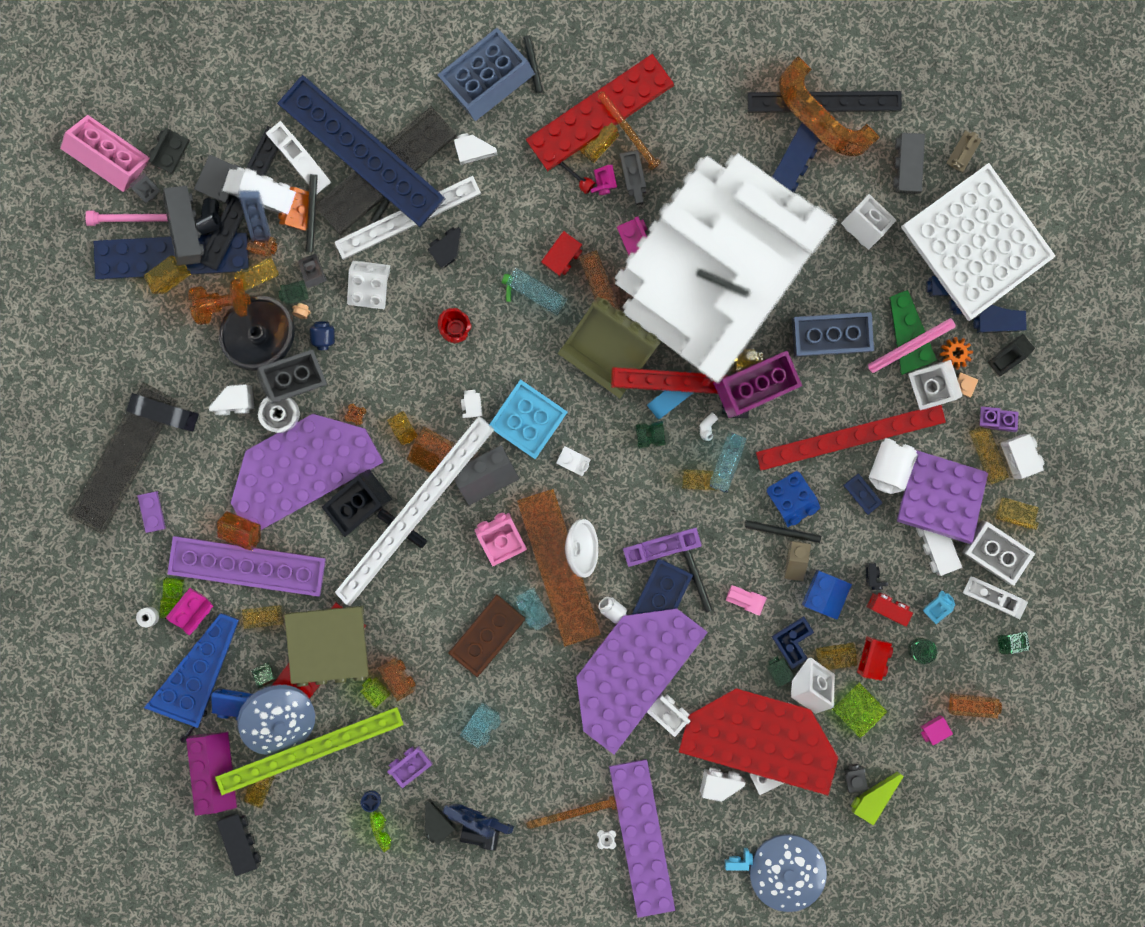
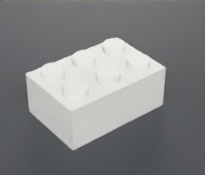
[222,167,296,214]
[961,521,1035,586]

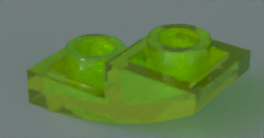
[159,577,184,619]
[370,811,392,852]

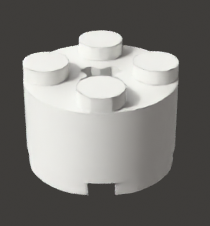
[258,397,300,433]

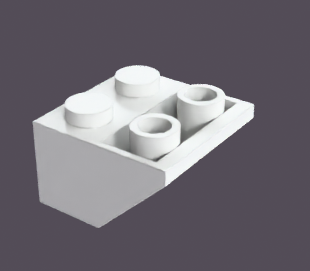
[209,385,254,416]
[700,767,745,802]

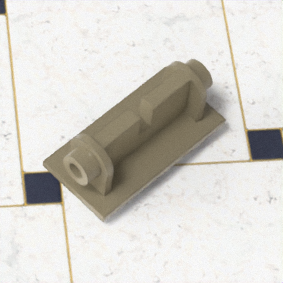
[946,130,982,173]

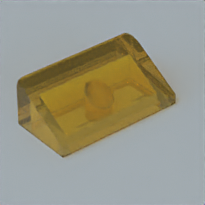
[816,643,857,670]

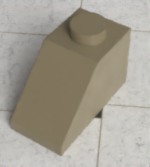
[784,541,811,581]

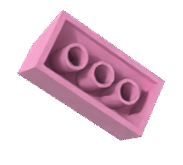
[60,115,150,192]

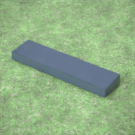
[239,191,271,241]

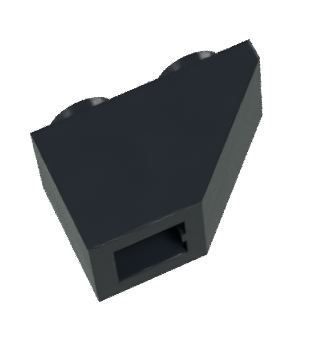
[428,227,462,270]

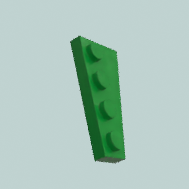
[889,290,937,375]

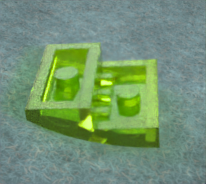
[832,682,888,738]

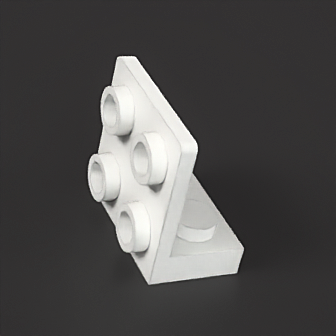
[347,260,391,309]

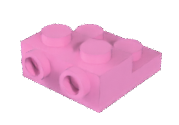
[475,513,527,566]

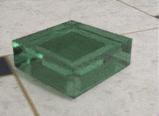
[251,662,276,688]

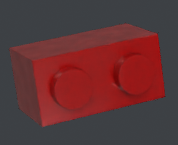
[541,231,583,277]

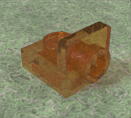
[246,237,278,258]

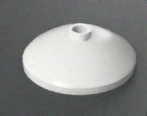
[565,519,598,577]

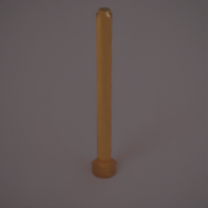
[598,91,661,170]
[526,795,617,829]

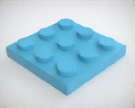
[489,379,568,459]

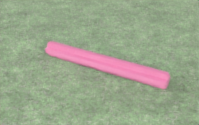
[868,319,956,373]

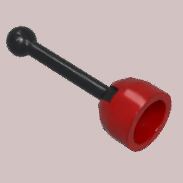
[558,161,596,194]

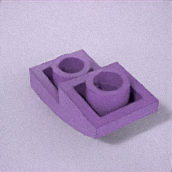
[979,407,1018,432]

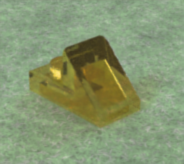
[244,775,275,809]

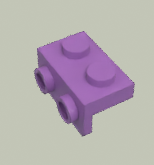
[387,746,433,788]

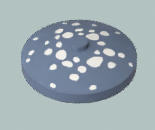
[237,685,315,755]
[750,834,827,912]

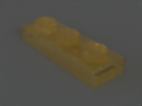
[969,427,1009,485]

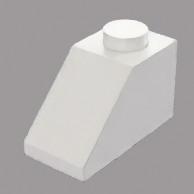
[454,133,498,165]

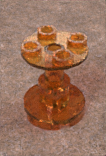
[188,278,251,325]

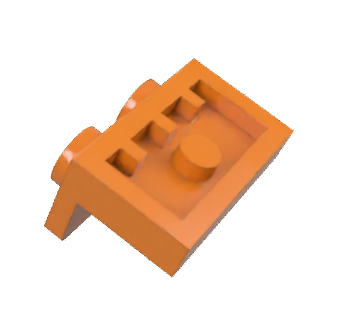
[278,187,309,231]

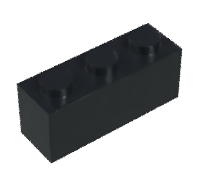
[216,811,261,876]

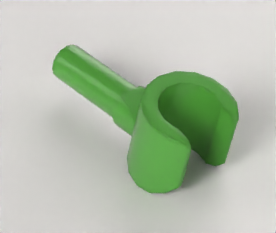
[502,274,514,302]

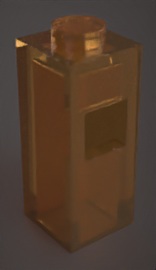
[948,693,1002,719]

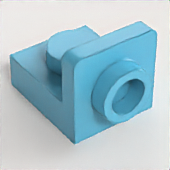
[923,591,955,624]
[725,848,753,871]

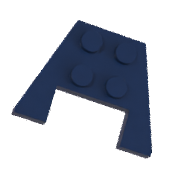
[443,804,515,838]

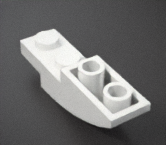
[266,121,331,194]

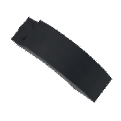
[126,393,199,432]

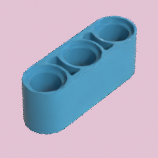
[647,371,693,420]

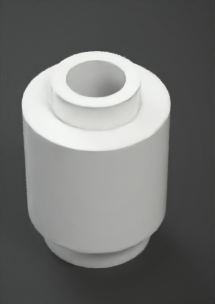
[598,597,627,624]
[136,607,159,627]

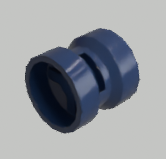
[360,790,381,812]

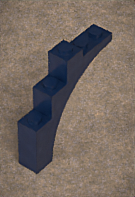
[926,276,1027,333]

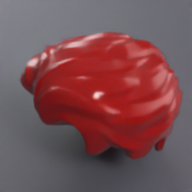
[438,308,471,344]

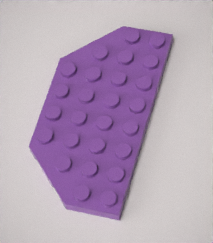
[231,414,384,536]
[576,608,708,754]

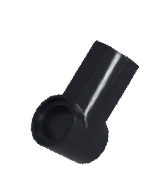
[196,197,222,235]
[460,825,500,850]

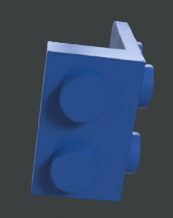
[766,471,820,527]

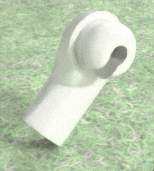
[699,413,718,441]

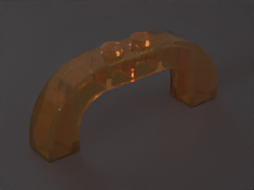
[779,56,880,156]

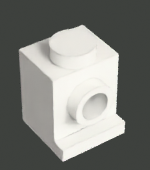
[461,390,483,418]

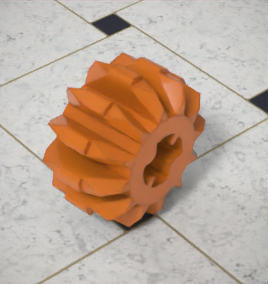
[939,337,973,370]

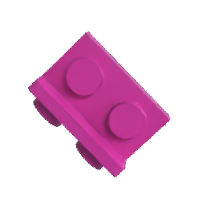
[616,216,647,256]
[166,588,213,635]

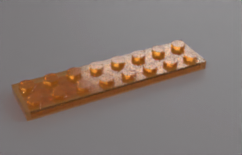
[517,489,601,646]

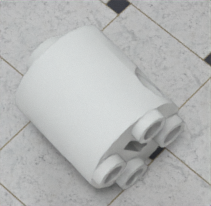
[869,438,918,494]

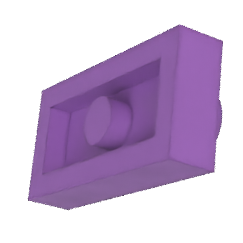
[138,491,166,533]

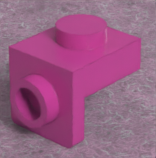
[591,165,617,195]

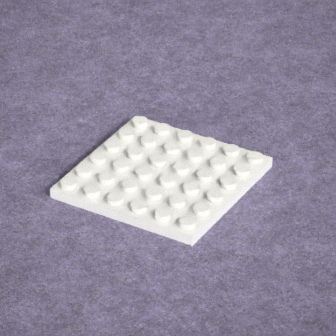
[901,163,1056,321]

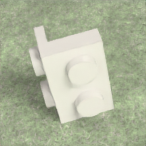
[647,694,690,737]

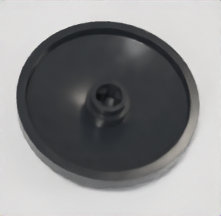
[219,296,295,371]

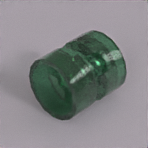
[636,421,666,448]
[908,637,938,664]

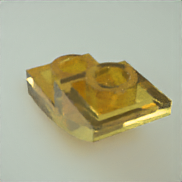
[234,258,279,292]

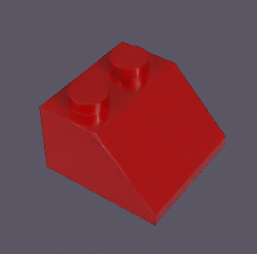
[857,636,893,681]

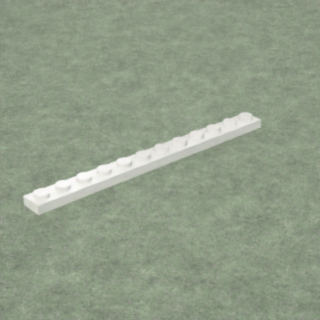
[335,416,495,606]

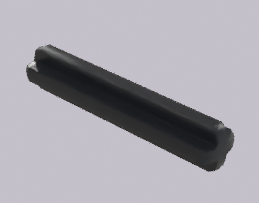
[377,509,427,548]

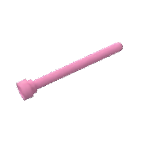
[86,211,168,226]

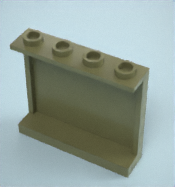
[558,296,661,398]
[284,606,370,687]

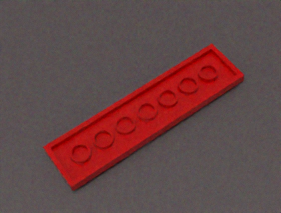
[526,54,674,172]

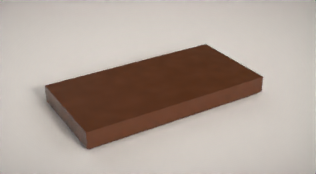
[448,594,526,678]

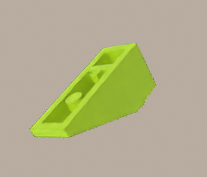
[851,771,904,826]

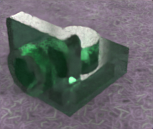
[278,280,309,305]
[997,631,1030,654]

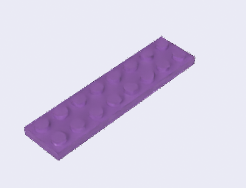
[167,536,326,597]
[609,759,675,918]

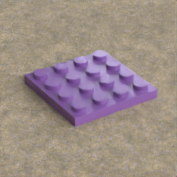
[897,450,988,544]

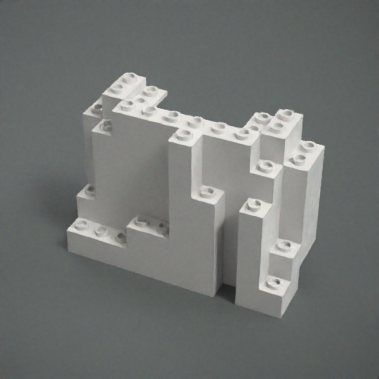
[615,153,836,383]

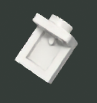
[556,446,590,476]

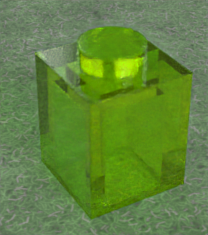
[360,677,391,708]

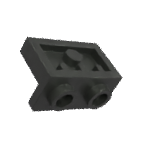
[148,128,190,175]

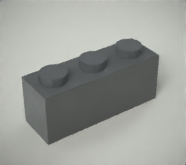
[893,133,925,194]

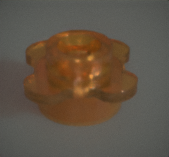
[345,404,366,425]

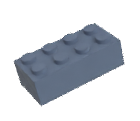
[792,312,874,357]

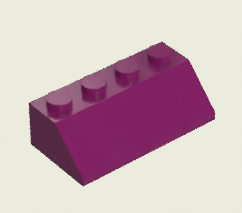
[186,731,237,816]

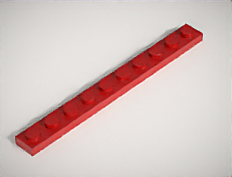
[755,404,946,471]

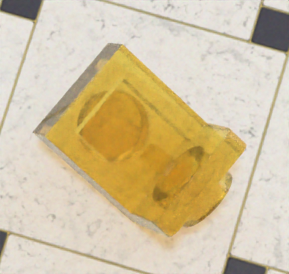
[735,349,764,373]
[387,411,418,445]

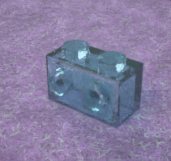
[516,586,553,631]
[460,701,502,749]

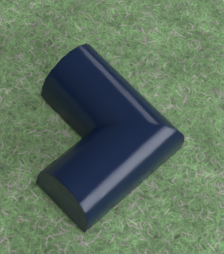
[771,616,814,669]

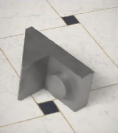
[298,253,327,288]

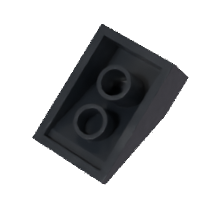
[322,469,393,537]

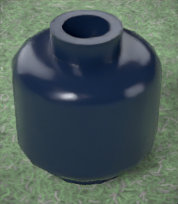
[310,321,335,350]

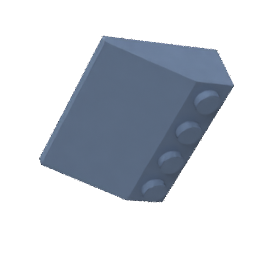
[438,28,535,121]

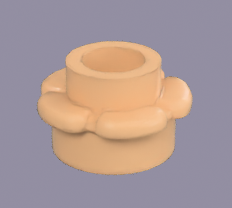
[292,303,311,319]

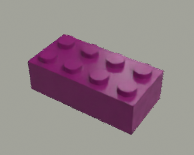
[713,351,802,418]

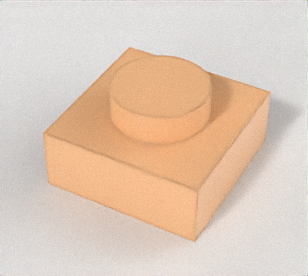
[957,373,978,398]

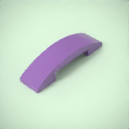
[623,527,702,567]

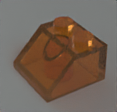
[406,426,456,474]

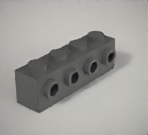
[163,186,204,266]

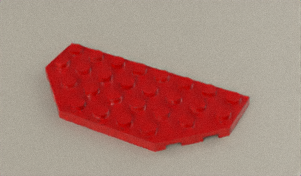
[679,689,838,796]

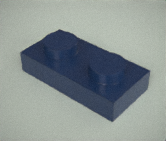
[843,473,883,515]

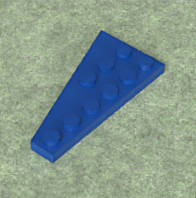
[144,613,239,728]

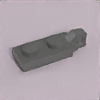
[619,150,646,205]

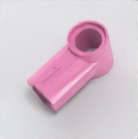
[726,585,767,616]

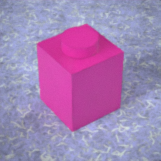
[920,715,953,745]

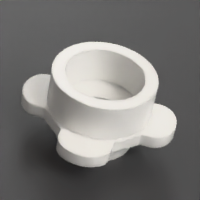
[597,830,616,849]

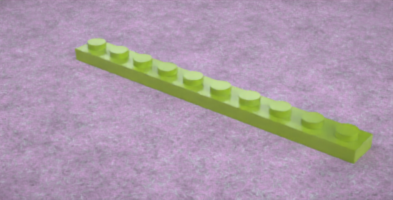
[215,707,404,795]

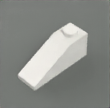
[963,576,1028,620]

